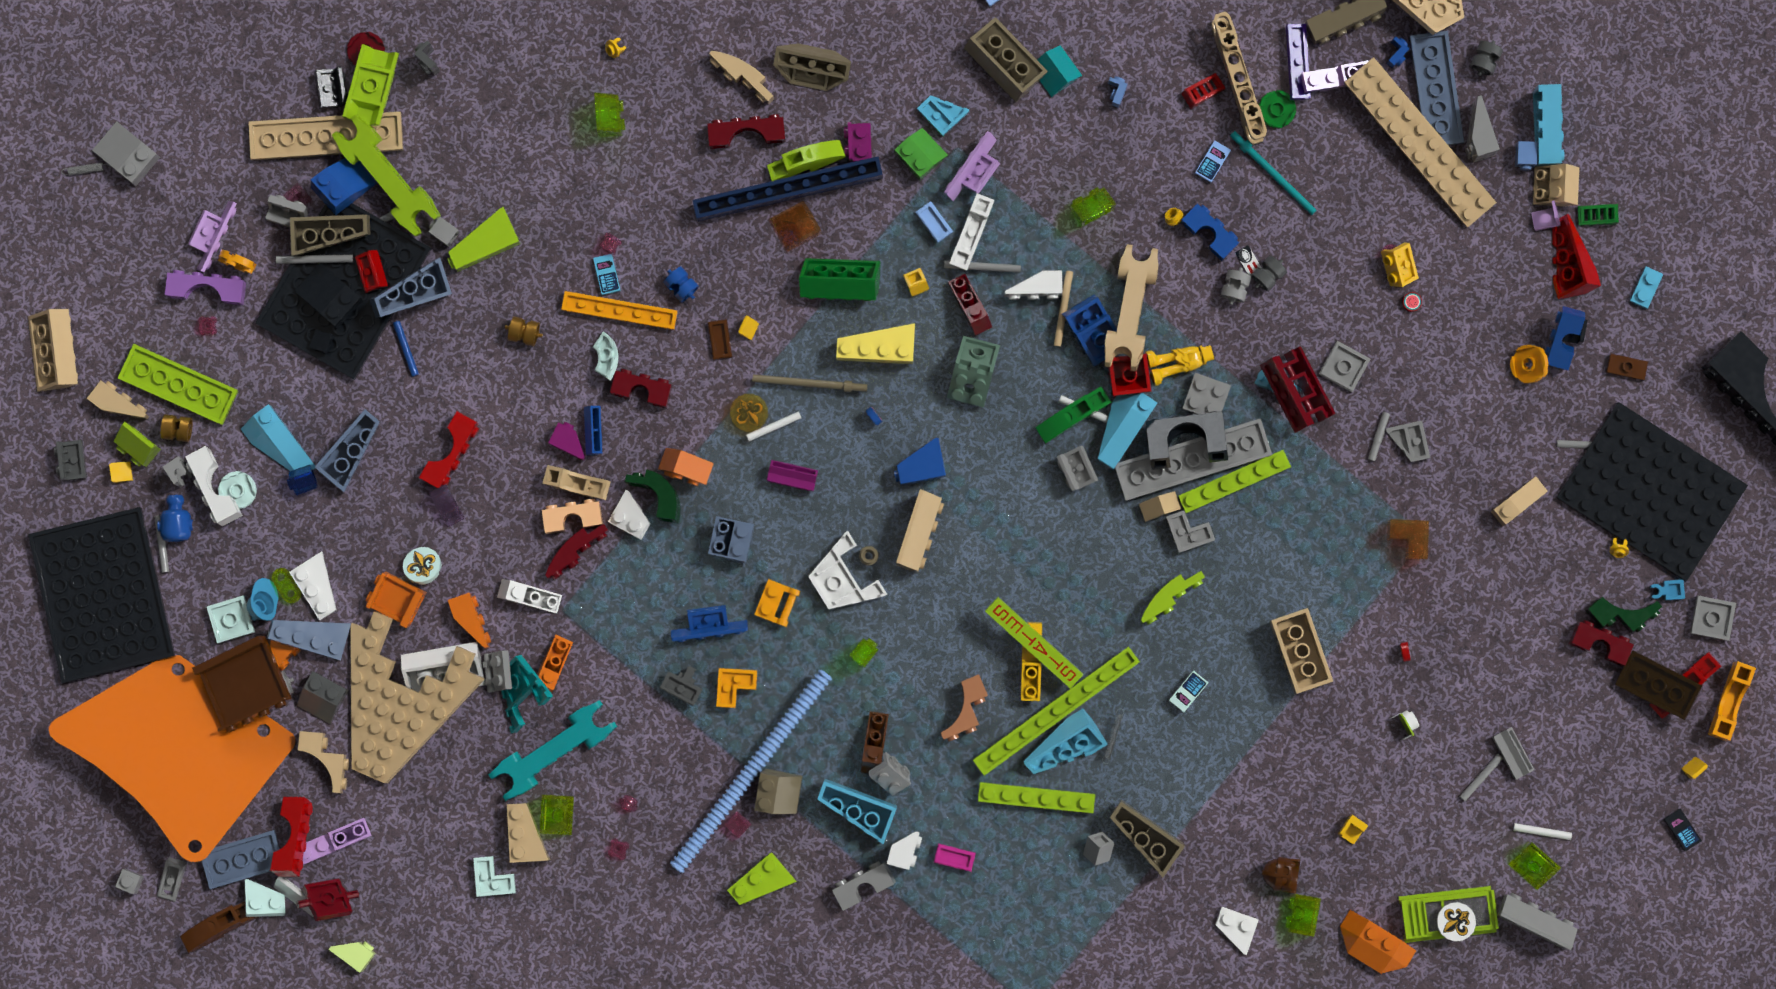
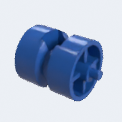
[663,266,699,303]

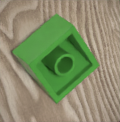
[894,128,948,181]

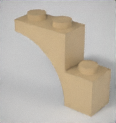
[298,731,349,793]

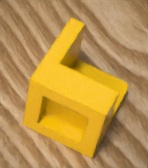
[1338,815,1368,844]

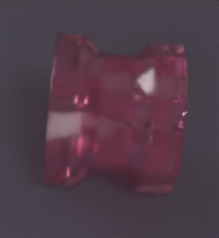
[598,232,622,255]

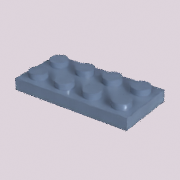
[202,830,280,889]

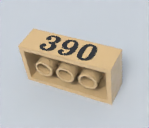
[1269,608,1333,695]

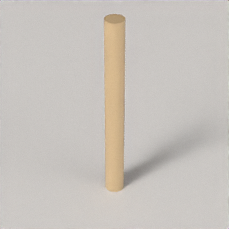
[1053,271,1073,347]

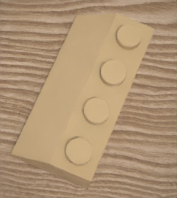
[28,309,78,392]
[896,489,944,572]

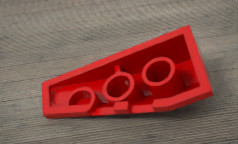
[1552,214,1601,299]

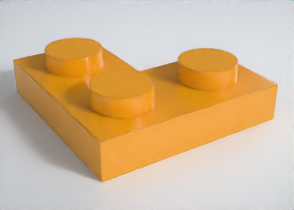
[716,668,757,708]

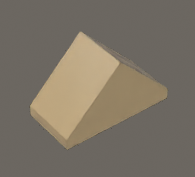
[1139,491,1181,522]

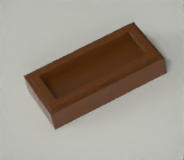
[708,319,732,360]

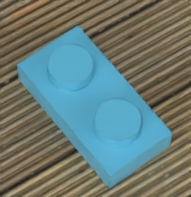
[1630,266,1663,309]

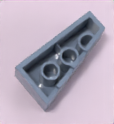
[370,258,452,318]
[315,409,380,492]

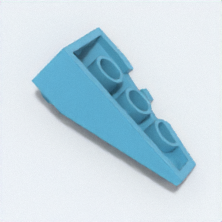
[1098,393,1157,470]
[241,404,315,479]
[1023,708,1108,774]

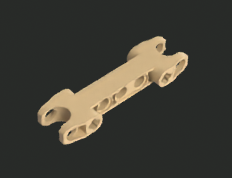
[1211,12,1267,145]
[1104,244,1159,371]

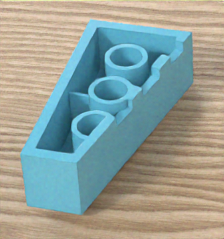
[1533,84,1565,167]
[817,779,897,844]

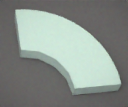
[593,331,618,381]

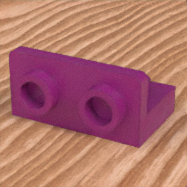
[844,122,872,162]

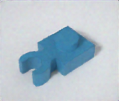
[1650,579,1685,601]

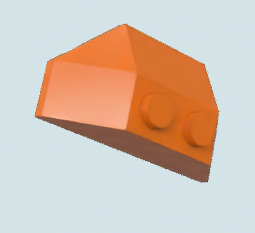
[1340,910,1416,974]

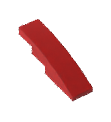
[1649,651,1722,719]

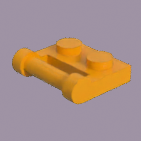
[754,579,801,627]

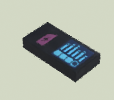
[1664,808,1702,851]

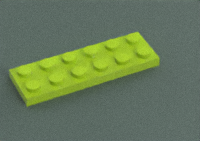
[118,344,239,425]

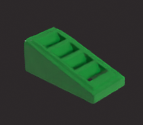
[1577,204,1619,226]

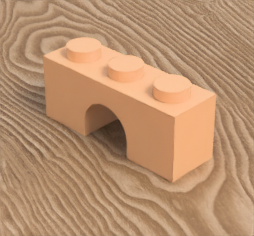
[542,499,603,534]

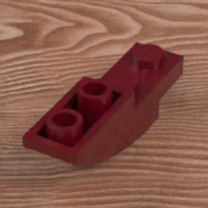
[545,524,609,580]

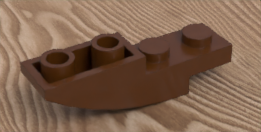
[180,901,258,954]

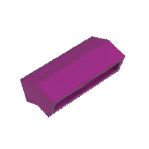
[767,460,818,492]

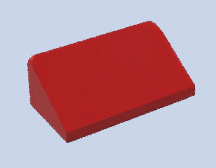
[355,250,388,293]

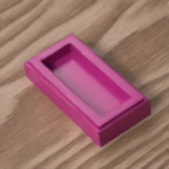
[934,843,976,872]

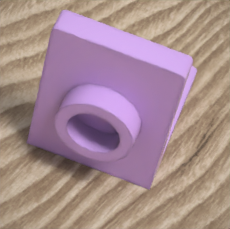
[1532,201,1561,231]

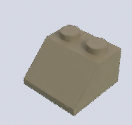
[754,768,803,814]

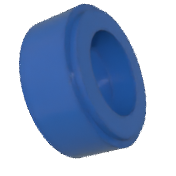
[866,407,883,426]

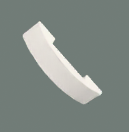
[949,193,994,271]

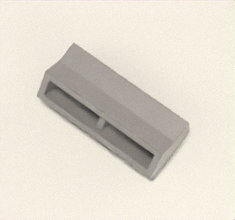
[1492,727,1534,780]

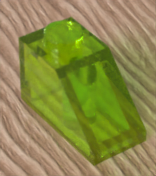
[849,638,879,669]

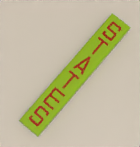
[985,597,1084,689]

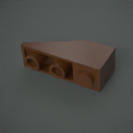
[860,711,889,774]

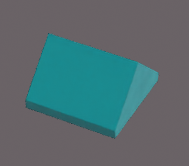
[1037,45,1082,98]

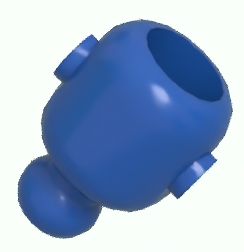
[157,495,193,542]

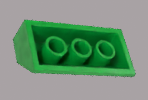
[799,258,881,301]

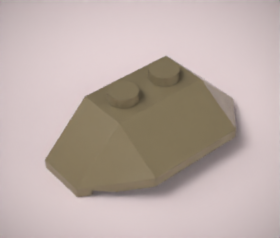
[773,43,851,91]

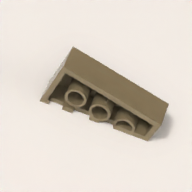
[290,215,370,256]

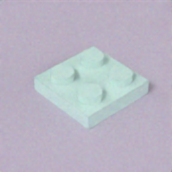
[207,595,255,644]

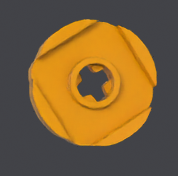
[218,249,257,274]
[1510,345,1548,383]

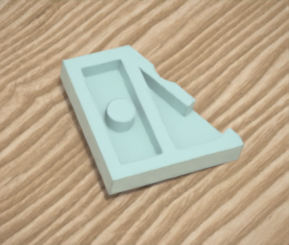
[244,879,285,917]

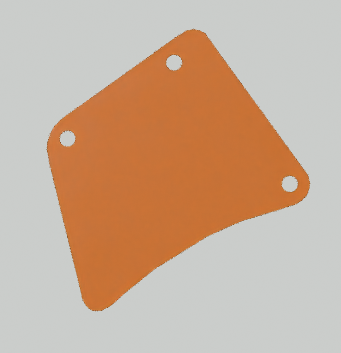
[49,655,295,862]

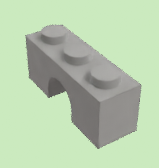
[832,861,896,911]

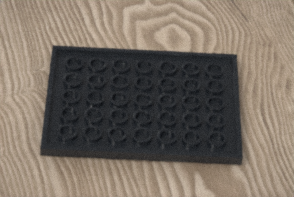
[255,203,432,380]
[1556,402,1748,582]
[28,507,175,684]

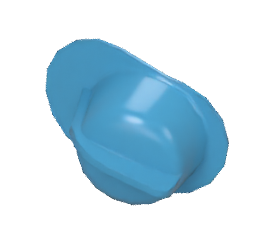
[246,578,279,621]

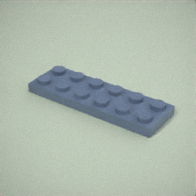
[1409,31,1464,146]

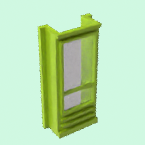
[1398,886,1499,943]

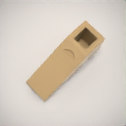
[87,380,149,419]

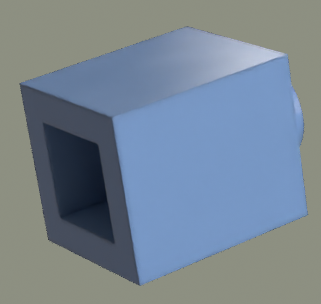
[1515,141,1538,171]

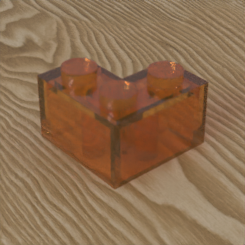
[1387,519,1429,561]

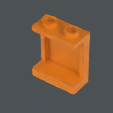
[365,572,427,628]

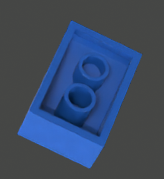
[310,158,378,215]

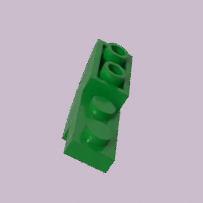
[1035,387,1111,444]

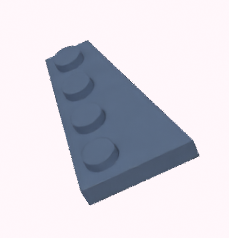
[266,620,351,661]

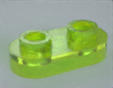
[272,568,302,604]

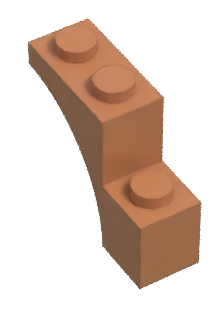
[941,674,988,742]

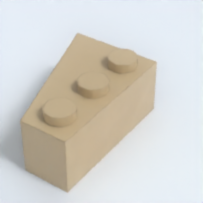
[507,803,550,863]

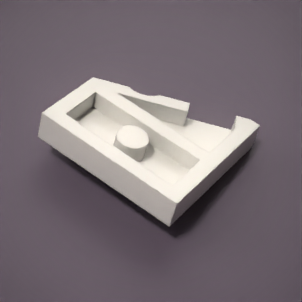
[608,490,651,540]
[1215,907,1258,955]

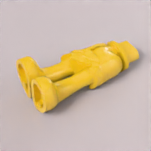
[1145,345,1214,386]

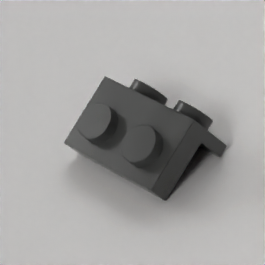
[414,41,440,76]
[54,440,87,481]

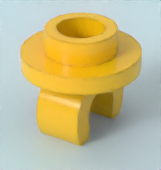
[605,38,626,58]
[1609,538,1629,558]

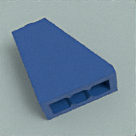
[894,438,946,486]

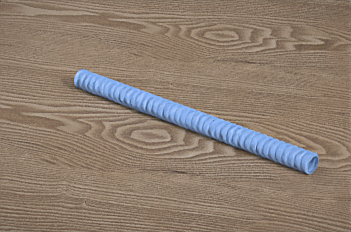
[670,669,832,873]

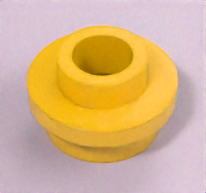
[1165,208,1183,226]

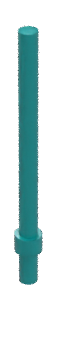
[1230,131,1317,216]

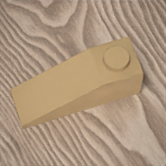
[1491,476,1548,527]

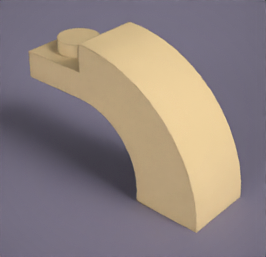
[542,465,611,500]

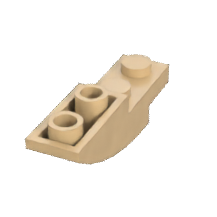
[709,51,774,104]

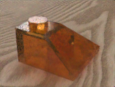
[770,201,822,252]

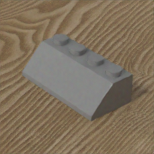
[1497,893,1577,950]

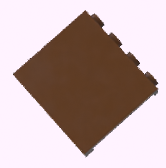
[192,636,292,733]

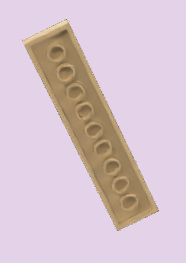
[1344,57,1497,228]

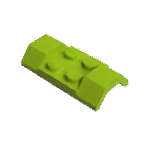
[342,44,399,126]

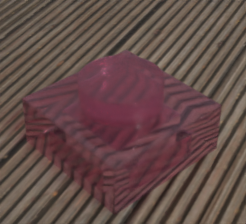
[725,811,752,838]

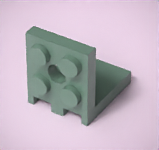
[947,336,1000,408]

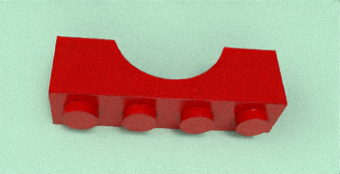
[419,411,479,490]
[270,797,313,877]

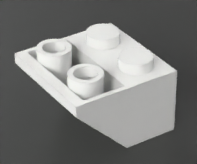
[887,832,922,870]

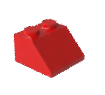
[1108,353,1151,396]

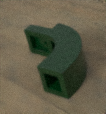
[625,470,681,524]

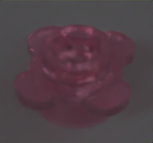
[198,316,217,335]
[619,795,638,812]
[608,838,629,860]

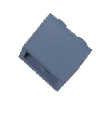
[708,516,755,564]

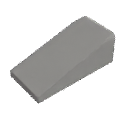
[157,857,187,902]

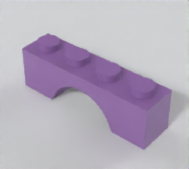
[165,270,246,305]

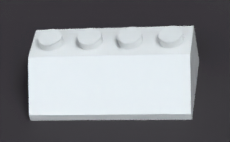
[401,642,485,692]

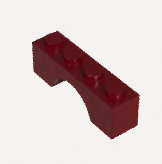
[707,114,786,149]

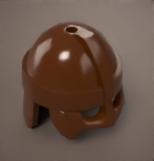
[1262,857,1301,893]

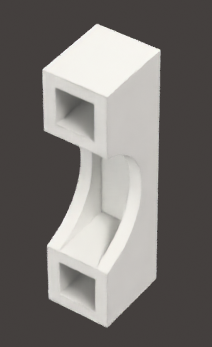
[185,446,243,526]

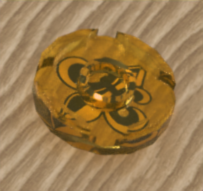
[730,394,768,432]

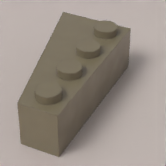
[1305,0,1387,45]
[1110,799,1185,878]

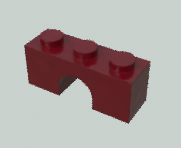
[610,369,672,409]
[1569,620,1634,667]

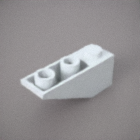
[1004,270,1062,300]
[497,579,562,614]

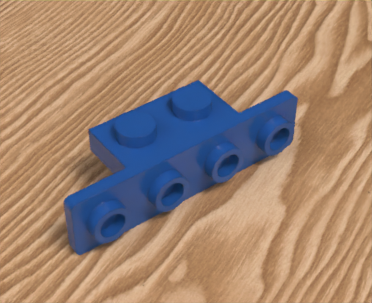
[671,605,748,642]

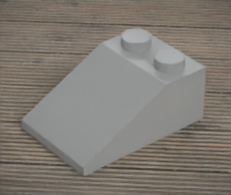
[1465,95,1500,163]
[92,121,160,186]

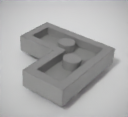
[1166,511,1215,553]

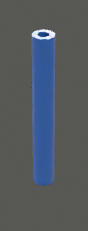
[393,321,419,377]

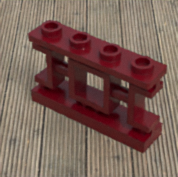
[1260,346,1335,433]

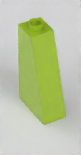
[447,207,520,272]

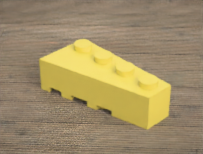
[836,323,915,364]

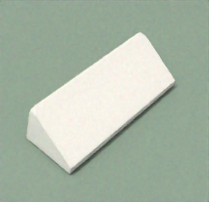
[274,877,313,917]

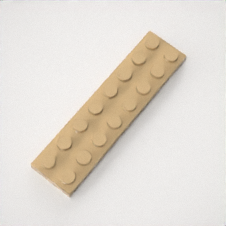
[249,112,403,160]

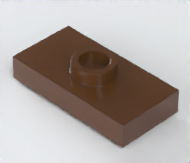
[1606,354,1648,381]

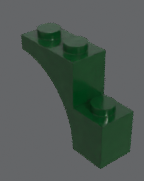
[1585,597,1662,633]

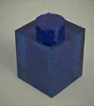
[287,464,318,495]

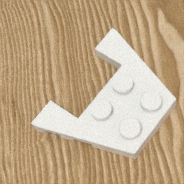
[808,531,887,610]

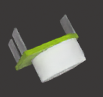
[1390,710,1419,741]

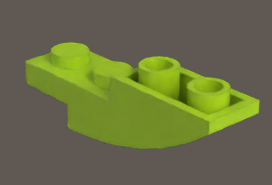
[767,140,846,181]
[1140,571,1205,625]

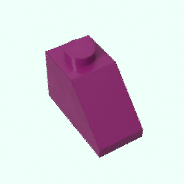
[548,422,586,461]

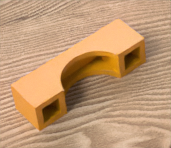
[1707,661,1756,741]

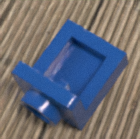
[1387,36,1409,68]

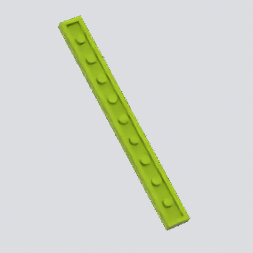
[973,647,1140,776]

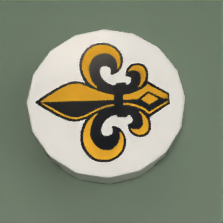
[1437,902,1476,941]

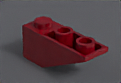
[948,274,992,336]

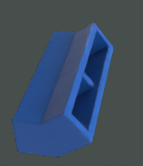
[584,406,602,456]

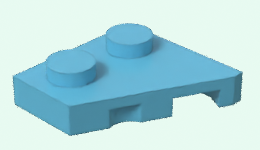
[917,95,970,136]

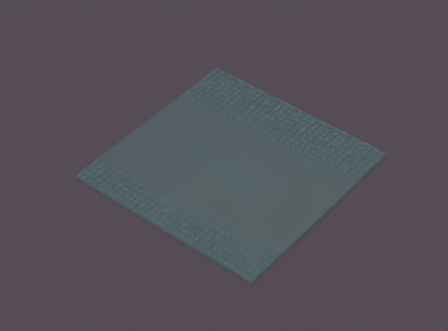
[563,147,1426,989]

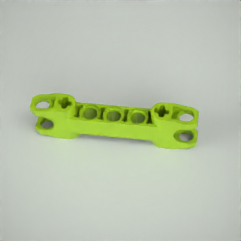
[332,115,441,236]

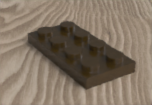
[1615,650,1703,720]

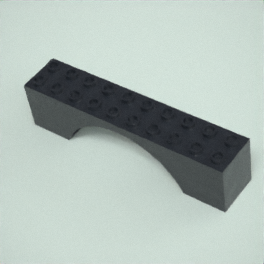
[1701,331,1776,446]

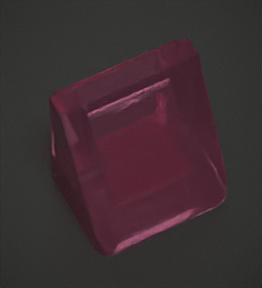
[283,183,312,205]

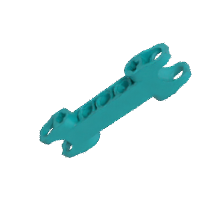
[488,700,618,801]

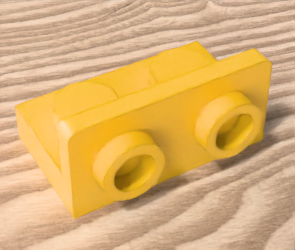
[1381,243,1419,287]

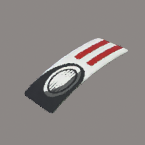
[1235,245,1262,275]

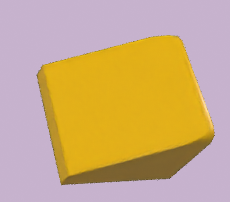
[903,268,929,296]
[738,315,759,340]
[109,461,133,483]
[1682,757,1708,779]

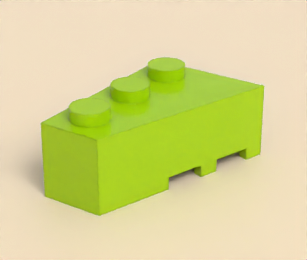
[727,852,797,905]

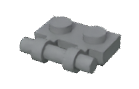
[483,650,512,692]

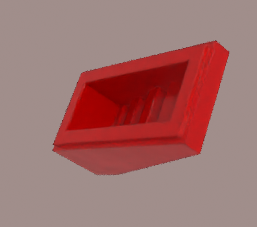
[1182,73,1226,109]

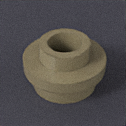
[859,546,878,565]

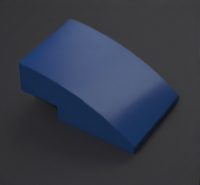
[1062,294,1117,366]

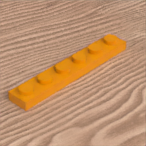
[561,291,678,330]

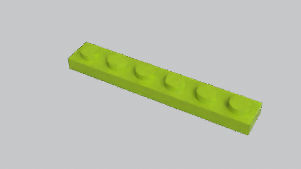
[1178,450,1291,514]
[978,782,1095,813]

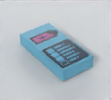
[593,254,621,296]

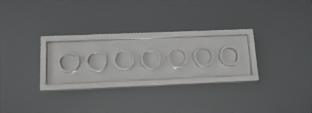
[1115,418,1272,501]

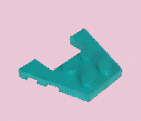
[501,655,553,734]

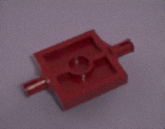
[296,878,359,921]

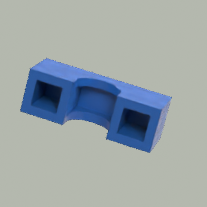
[1180,203,1239,261]
[1545,306,1585,370]

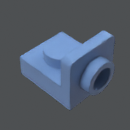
[1108,76,1127,108]

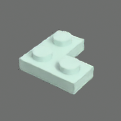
[473,856,516,897]

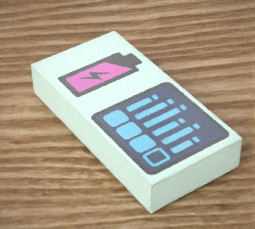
[1169,670,1208,713]

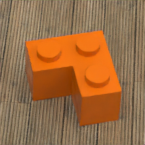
[658,448,714,486]

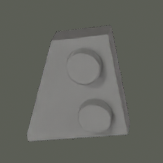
[1386,421,1430,462]

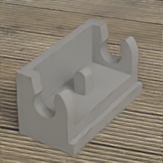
[163,456,192,488]

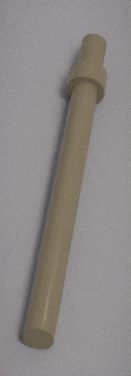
[752,374,867,392]

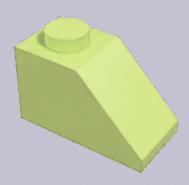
[329,941,376,973]

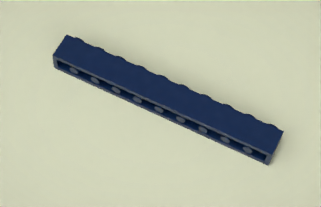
[692,156,883,222]

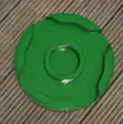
[1259,90,1296,128]

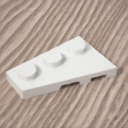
[289,551,337,621]

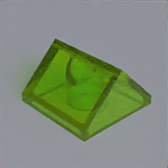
[539,795,574,835]
[1508,842,1561,890]

